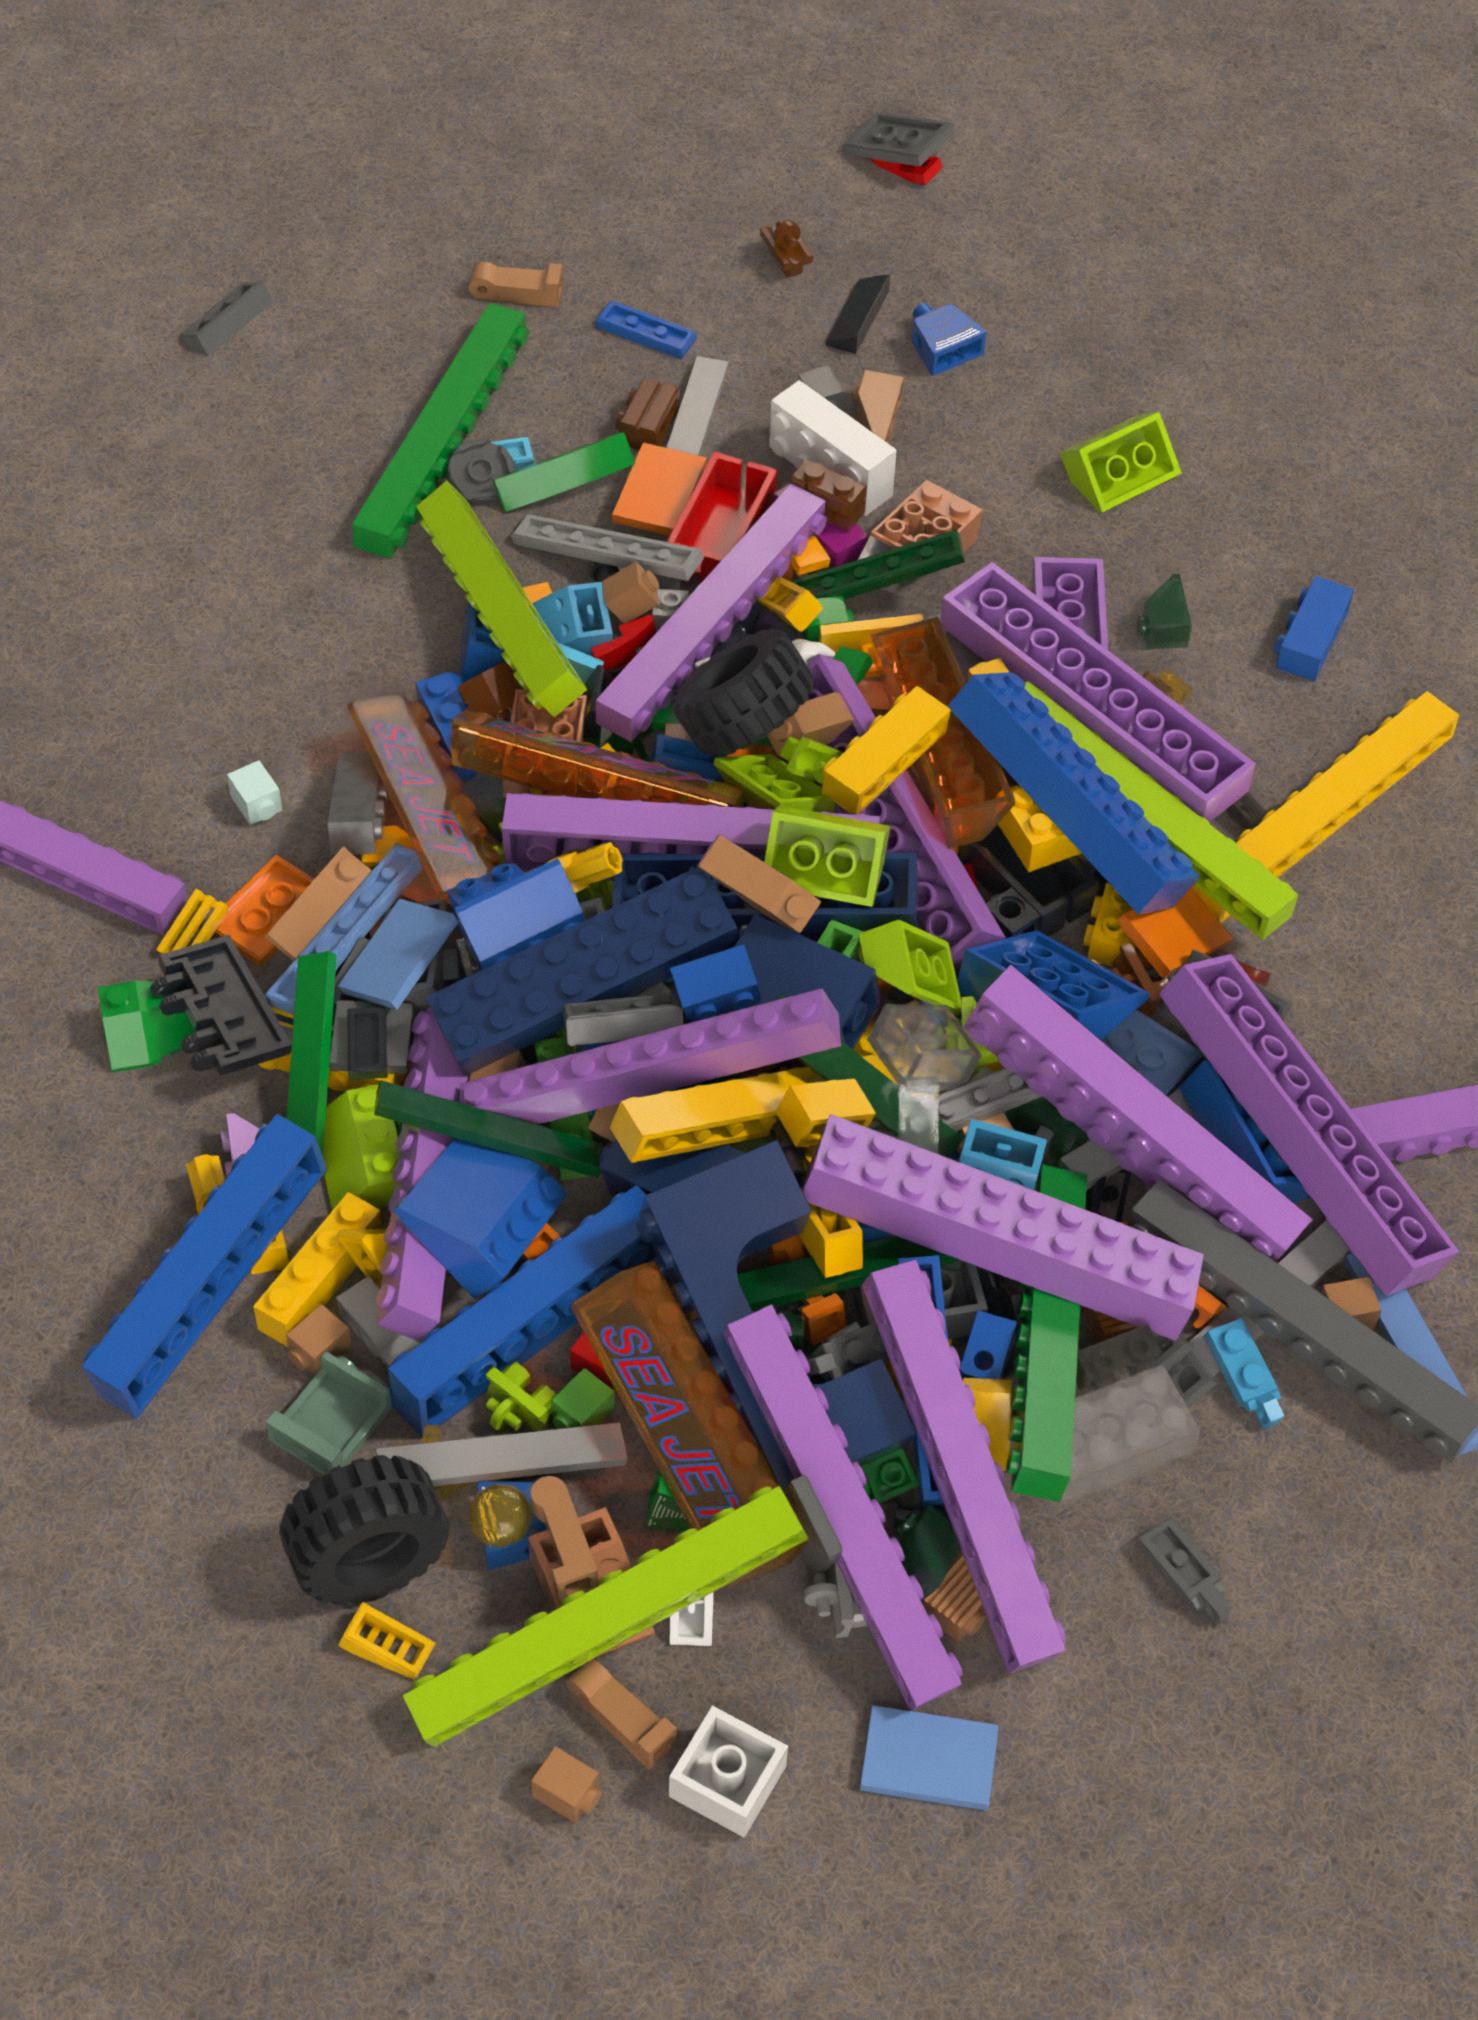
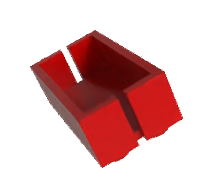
[667,452,777,583]

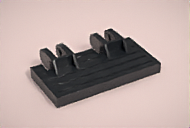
[150,935,292,1076]

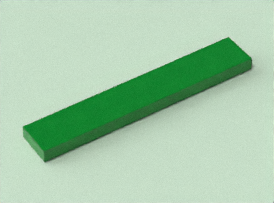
[286,951,337,1156]

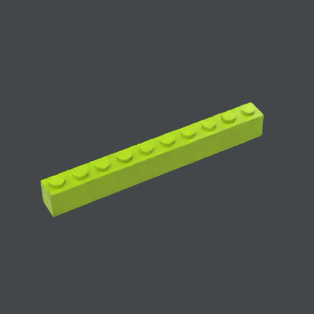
[416,481,587,717]
[1025,681,1298,940]
[403,1486,809,1747]

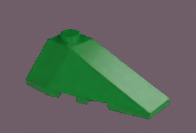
[98,981,210,1073]

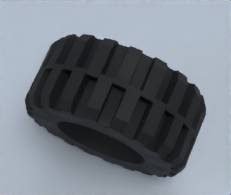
[672,629,814,757]
[279,1455,450,1605]

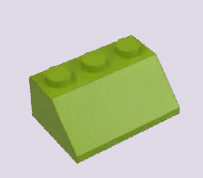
[1059,411,1182,513]
[714,754,836,813]
[764,805,890,907]
[858,920,962,1015]
[323,1084,399,1211]

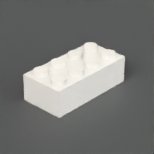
[769,380,897,516]

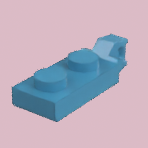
[1204,1318,1284,1429]

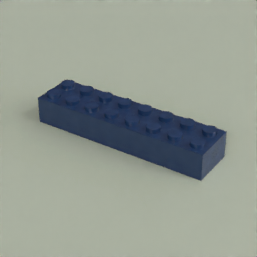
[612,852,919,941]
[426,867,739,1077]

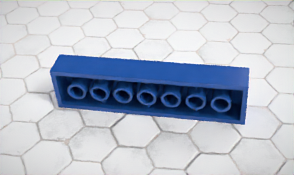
[948,672,1200,914]
[82,1114,327,1419]
[388,1185,657,1439]

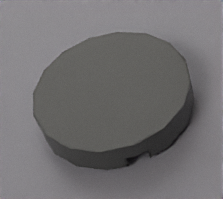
[448,439,515,504]

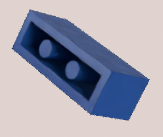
[1274,576,1354,681]

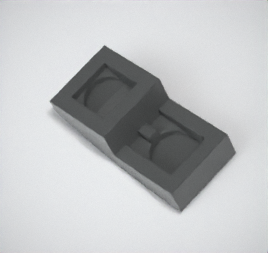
[1134,1330,1218,1409]

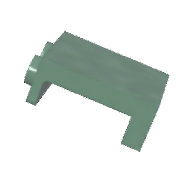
[266,1351,392,1475]

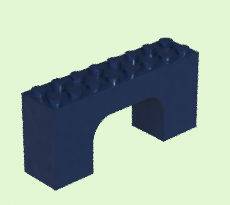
[599,914,882,1197]
[636,1140,917,1492]

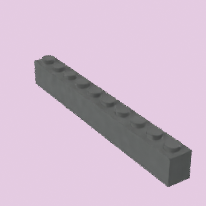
[1127,1179,1478,1464]

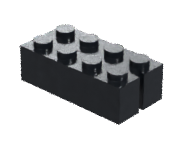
[948,788,1100,937]

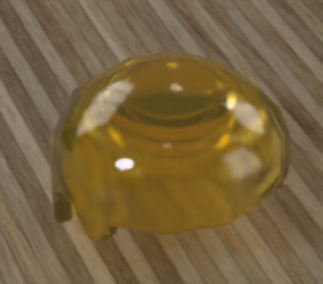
[468,1483,535,1547]

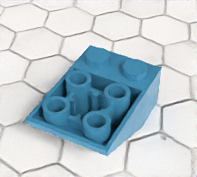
[514,582,613,672]
[958,1119,1047,1190]

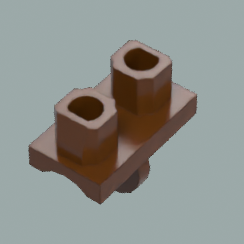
[760,219,813,277]
[1110,943,1169,1017]

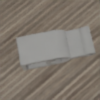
[336,1276,421,1368]

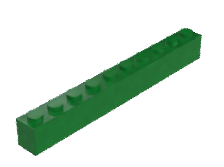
[352,303,529,558]
[1006,1164,1087,1502]

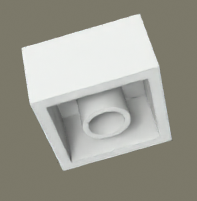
[669,1706,788,1838]

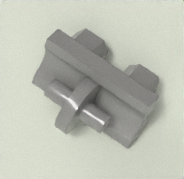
[804,1561,868,1638]

